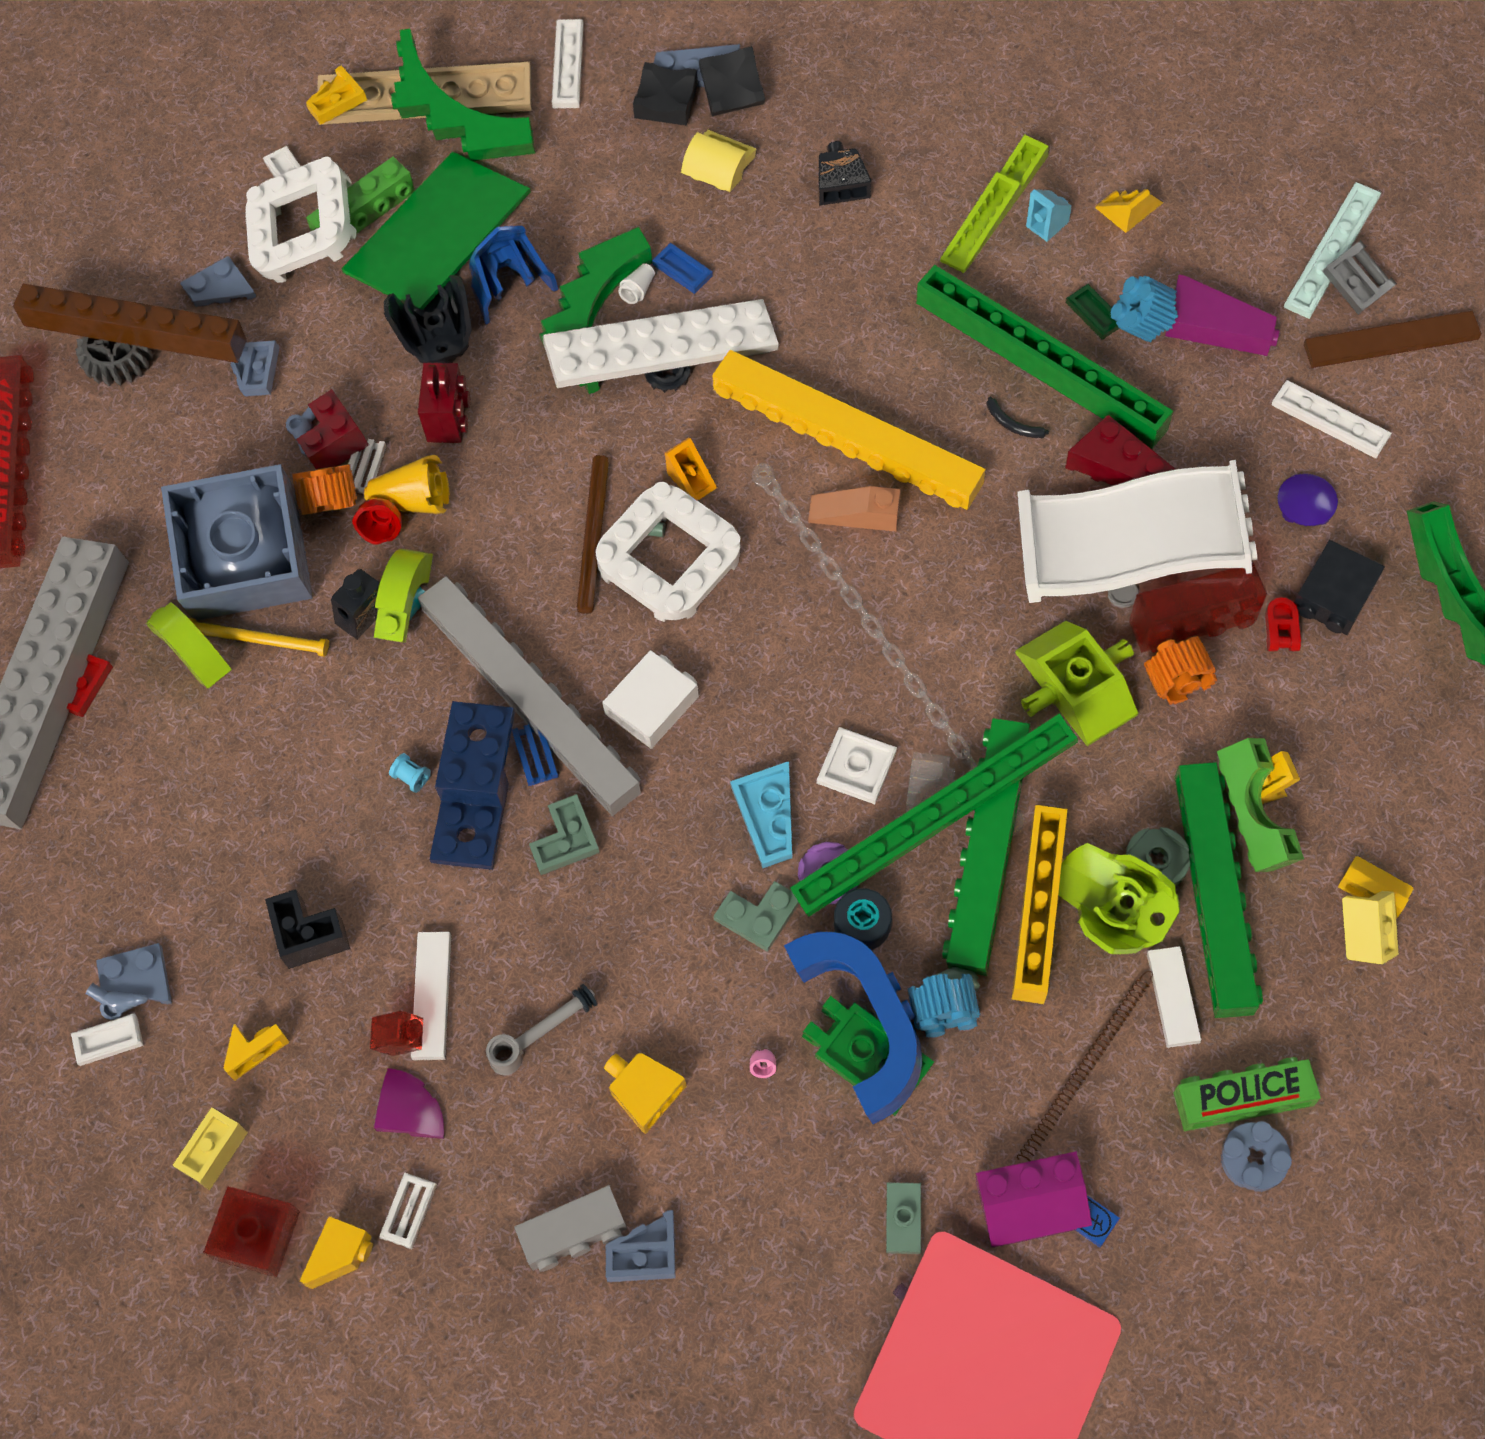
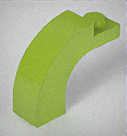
[374,549,433,643]
[145,602,232,689]

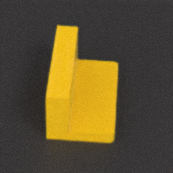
[1338,856,1413,919]

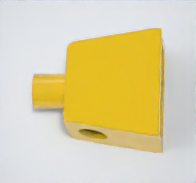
[604,1052,687,1134]

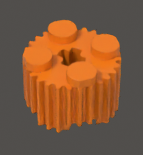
[292,464,357,515]
[1144,636,1217,705]

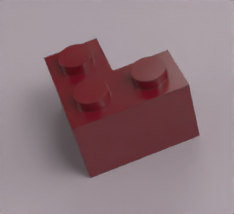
[296,389,369,469]

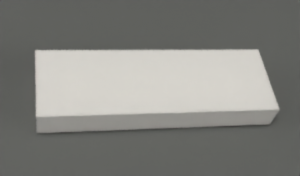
[1147,946,1201,1048]

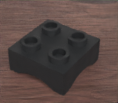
[699,46,765,117]
[633,62,698,126]

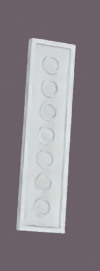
[543,299,779,388]

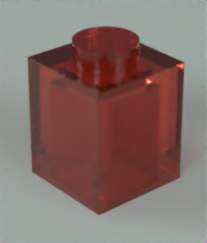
[370,1010,423,1056]

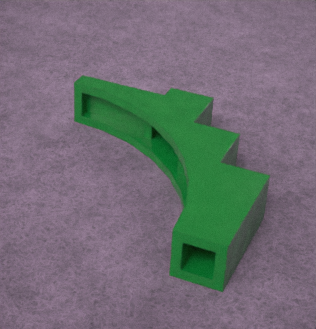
[391,29,535,161]
[539,227,652,395]
[1407,501,1485,665]

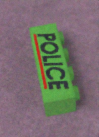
[1173,1057,1321,1131]

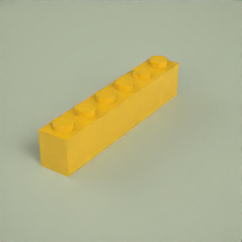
[1011,805,1067,1004]

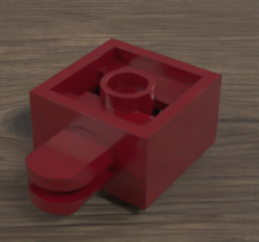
[418,363,470,443]

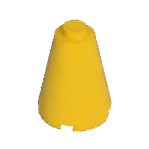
[364,455,450,514]

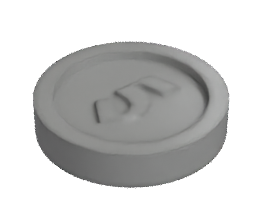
[1108,584,1138,608]

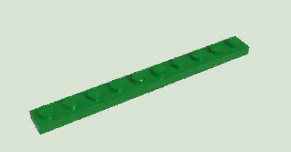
[790,713,1078,917]

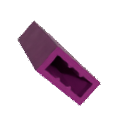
[1165,274,1280,356]

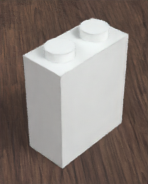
[602,650,699,749]

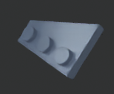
[653,44,740,87]

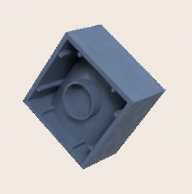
[161,464,313,621]

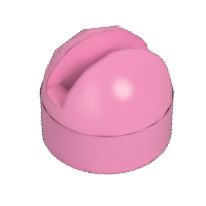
[750,1049,776,1078]

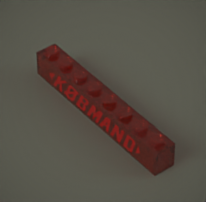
[0,355,34,568]

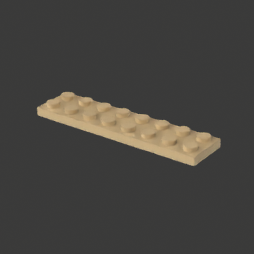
[317,62,532,125]

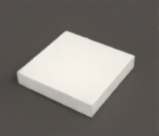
[817,727,897,804]

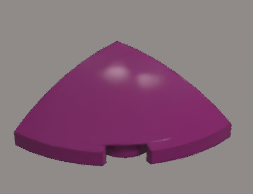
[374,1068,444,1139]

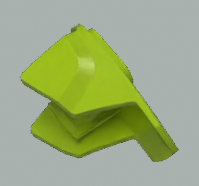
[1058,843,1180,954]

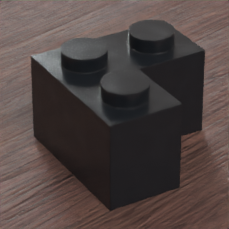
[265,889,350,969]

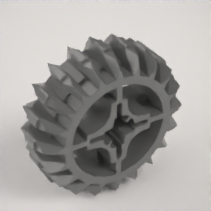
[75,336,155,386]

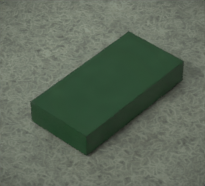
[1065,284,1120,340]

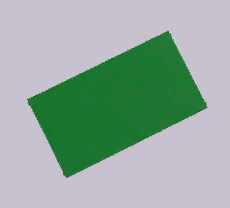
[341,152,531,310]

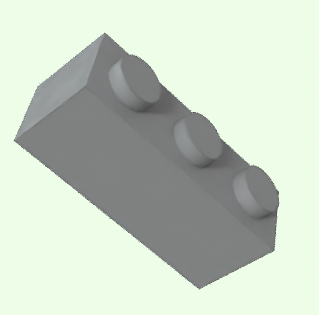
[514,1185,627,1272]

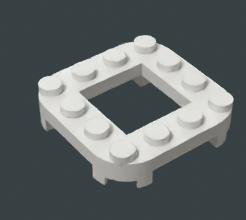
[246,157,356,283]
[596,482,740,622]

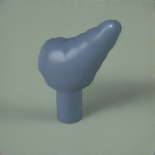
[286,407,315,456]
[85,983,148,1020]

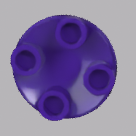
[1277,474,1338,526]

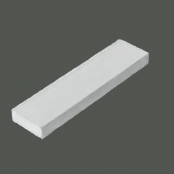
[552,19,584,108]
[1272,380,1391,458]
[411,932,451,1060]

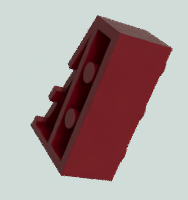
[1065,415,1175,486]

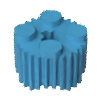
[1111,276,1178,342]
[907,973,980,1037]

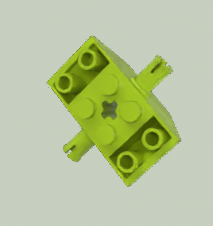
[1015,621,1138,746]

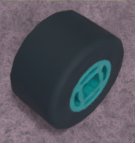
[834,888,892,950]

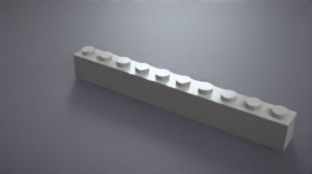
[418,576,641,817]

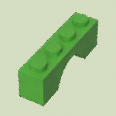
[1217,738,1304,872]

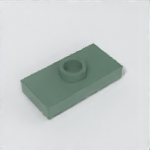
[886,1182,921,1254]

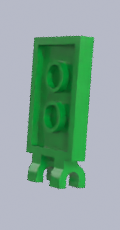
[802,995,934,1116]

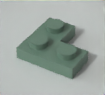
[529,794,600,875]
[713,881,800,952]

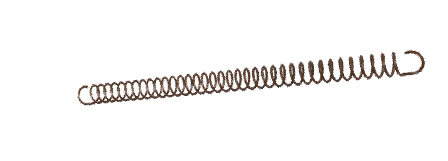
[1017,971,1153,1161]

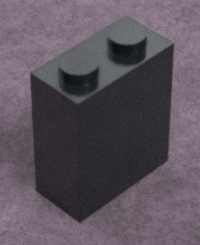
[1294,539,1385,636]

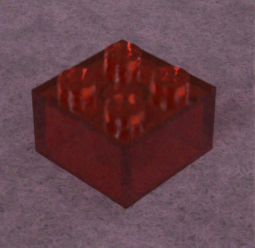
[203,1186,300,1278]

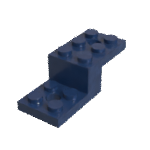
[429,701,515,870]

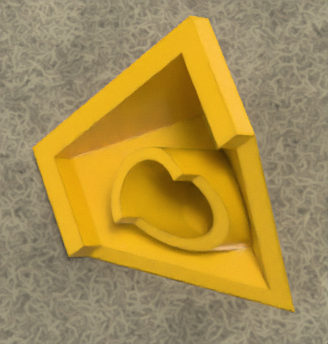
[1095,189,1163,233]

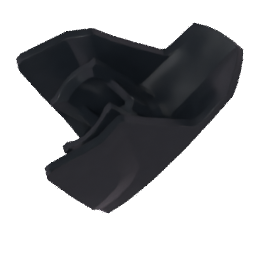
[384,274,472,363]

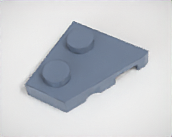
[180,256,256,307]
[230,340,280,396]
[96,943,172,1004]
[606,1210,676,1282]

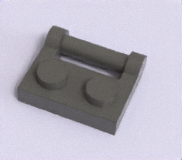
[1322,240,1397,315]

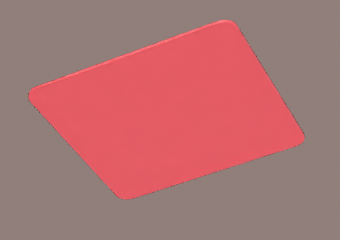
[854,1232,1121,1439]

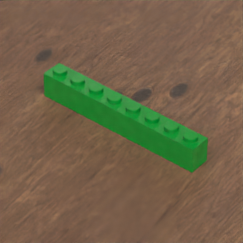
[942,718,1031,976]
[1174,762,1263,1018]

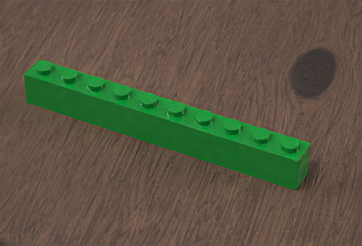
[916,265,1173,449]

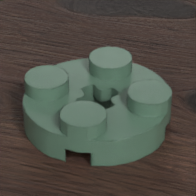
[1126,827,1190,886]

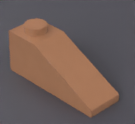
[808,486,900,532]

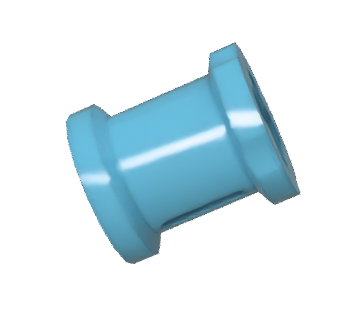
[389,753,431,793]

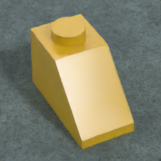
[300,1216,373,1289]

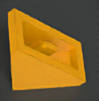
[665,437,717,501]

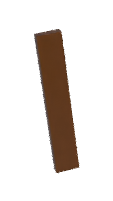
[1304,311,1481,368]

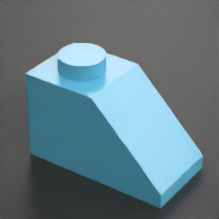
[1026,189,1071,242]

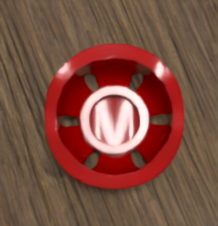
[352,498,402,545]

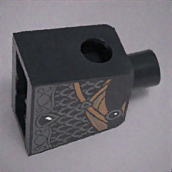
[819,141,871,206]
[331,569,380,640]

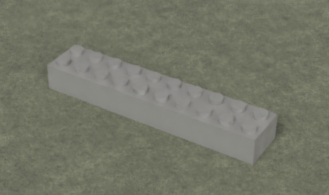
[0,536,129,830]

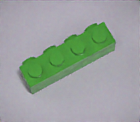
[306,157,415,234]

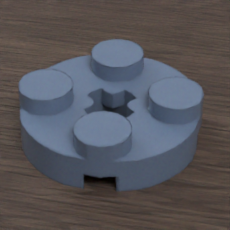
[1221,1121,1292,1192]

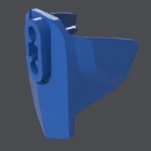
[469,226,558,324]

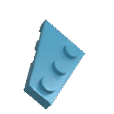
[730,761,792,868]

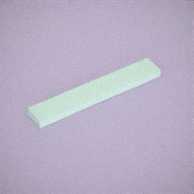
[1284,182,1381,319]

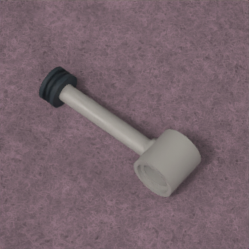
[486,984,598,1075]

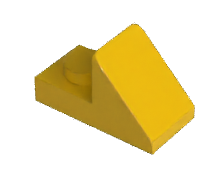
[1261,751,1300,804]
[223,1024,289,1081]

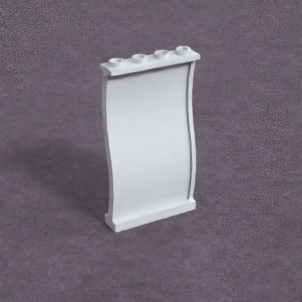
[1017,460,1257,603]

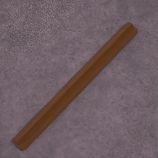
[577,455,609,614]

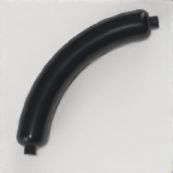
[986,397,1049,438]

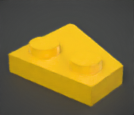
[306,65,367,125]

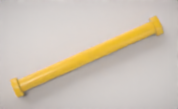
[189,618,329,657]

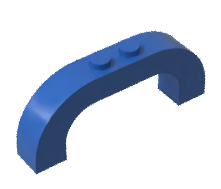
[784,932,922,1124]

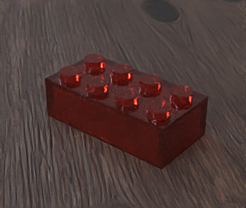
[1129,562,1267,653]

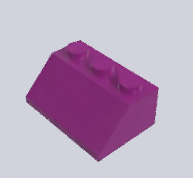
[976,1151,1092,1248]

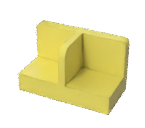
[1342,891,1399,964]
[172,1107,248,1190]

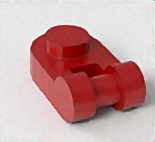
[1265,597,1301,651]

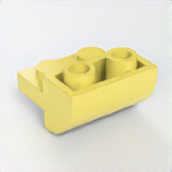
[681,130,756,192]

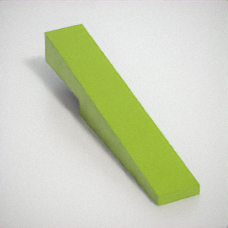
[940,134,1049,273]

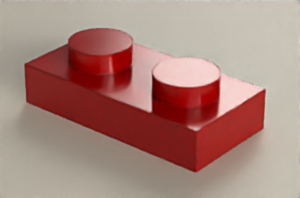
[67,654,113,718]

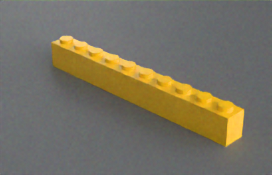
[712,350,986,510]

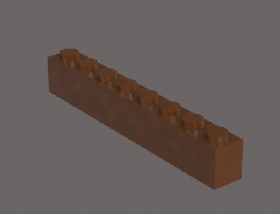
[13,283,247,363]

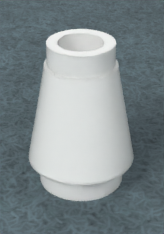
[618,264,655,304]

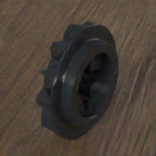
[644,366,690,393]

